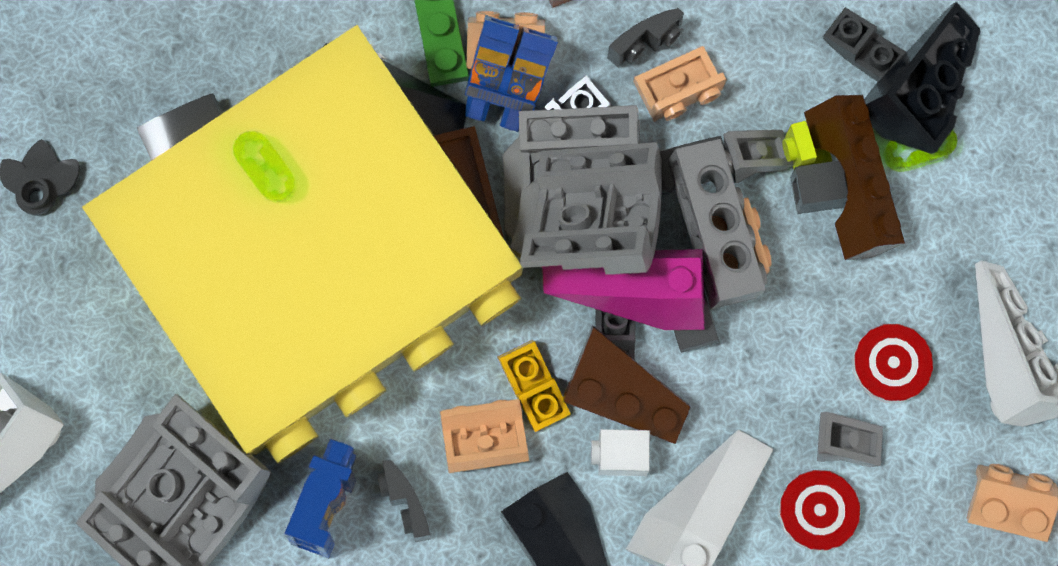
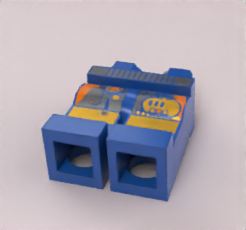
[465,15,558,132]
[284,439,357,559]

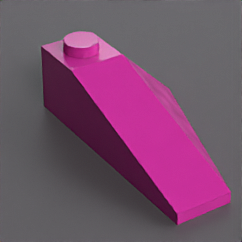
[542,249,705,330]

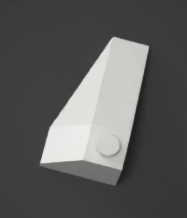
[975,260,1058,427]
[0,373,64,493]
[626,429,773,566]

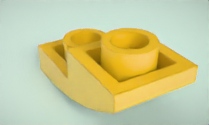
[497,340,571,432]

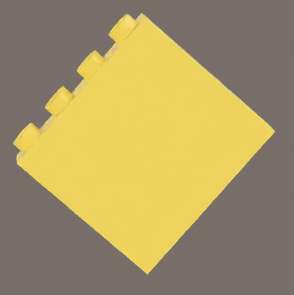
[82,25,523,464]

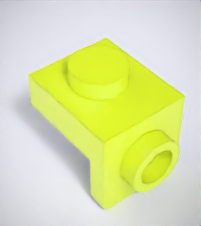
[782,121,833,169]

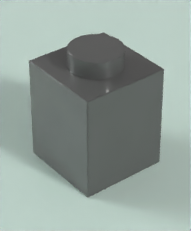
[790,161,848,214]

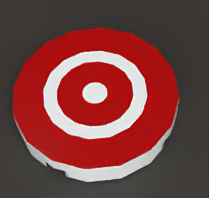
[852,324,933,403]
[778,470,860,552]

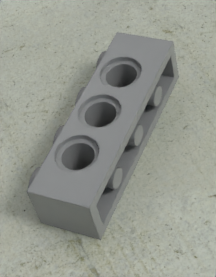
[667,139,767,309]

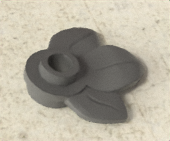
[0,139,80,215]

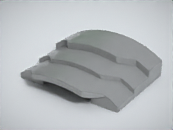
[503,105,641,268]
[510,142,662,275]
[76,394,271,566]

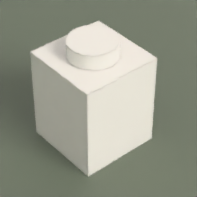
[591,429,650,476]

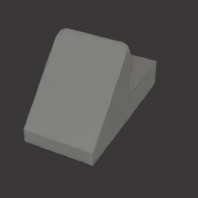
[723,129,794,183]
[817,412,883,467]

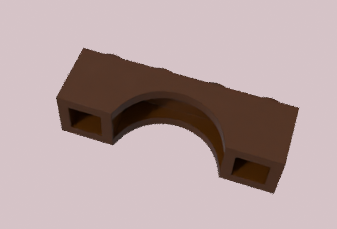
[804,95,905,260]

